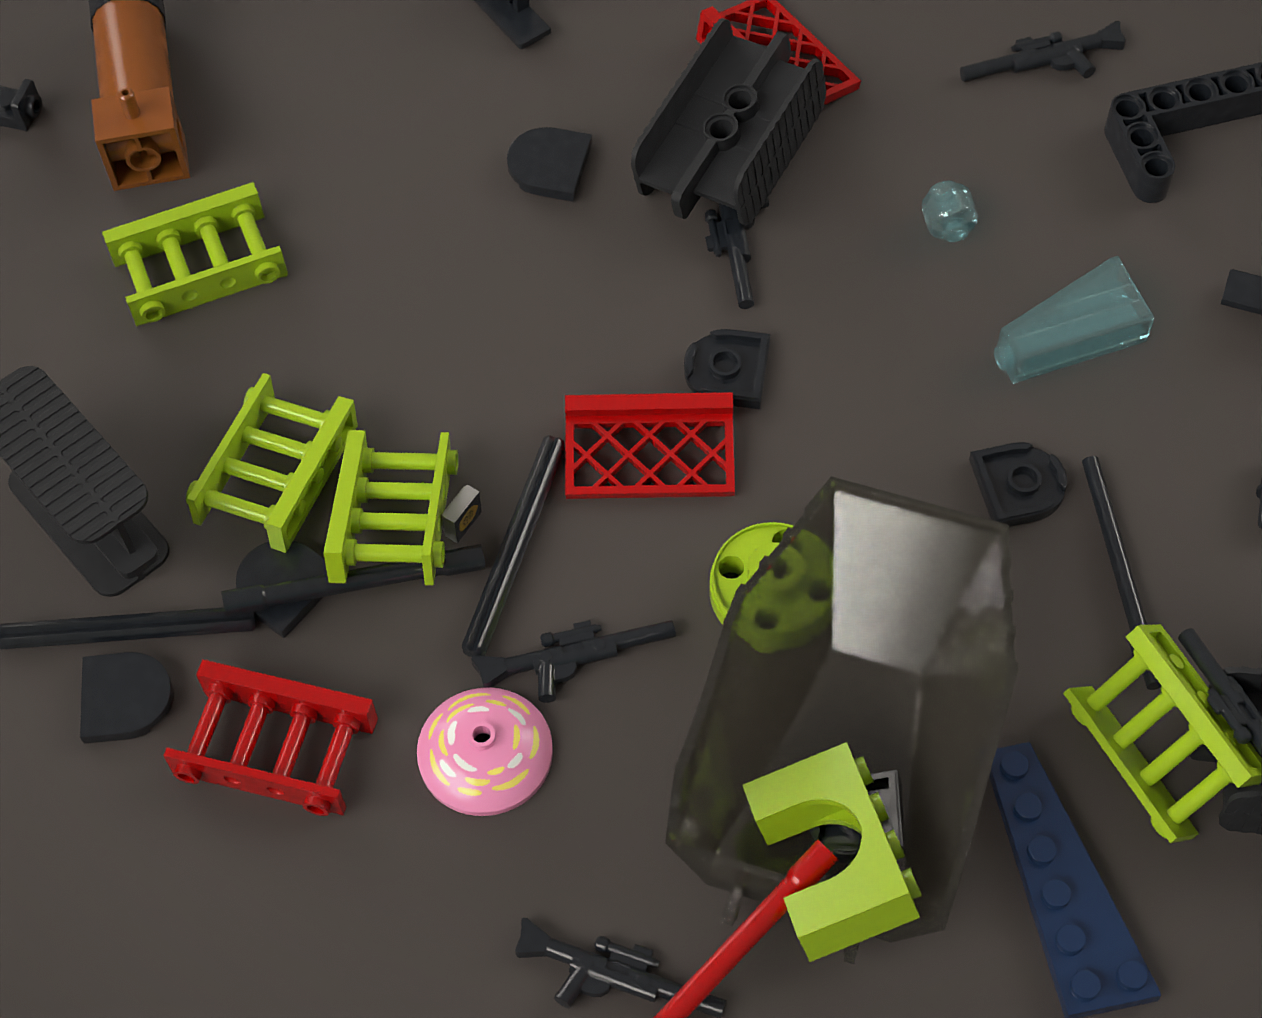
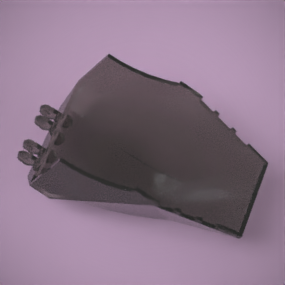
[665,476,1018,964]

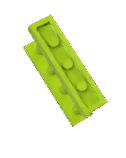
[102,182,288,327]
[186,373,358,553]
[323,430,458,586]
[1063,624,1262,844]

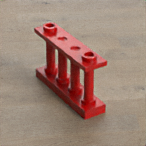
[163,659,378,816]

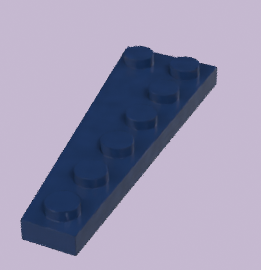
[983,742,1161,1018]

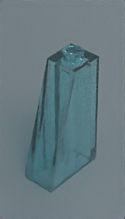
[994,256,1154,384]

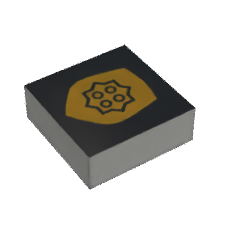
[442,485,482,543]

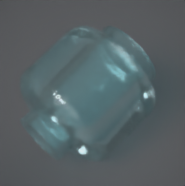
[922,181,978,242]

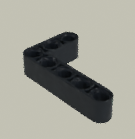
[1104,62,1262,203]

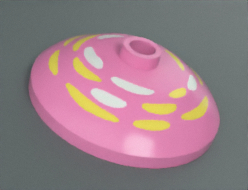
[417,688,553,816]

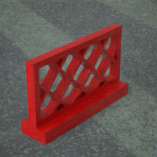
[696,0,861,105]
[565,392,735,499]

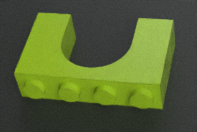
[742,742,922,962]

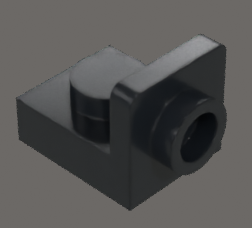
[0,79,42,131]

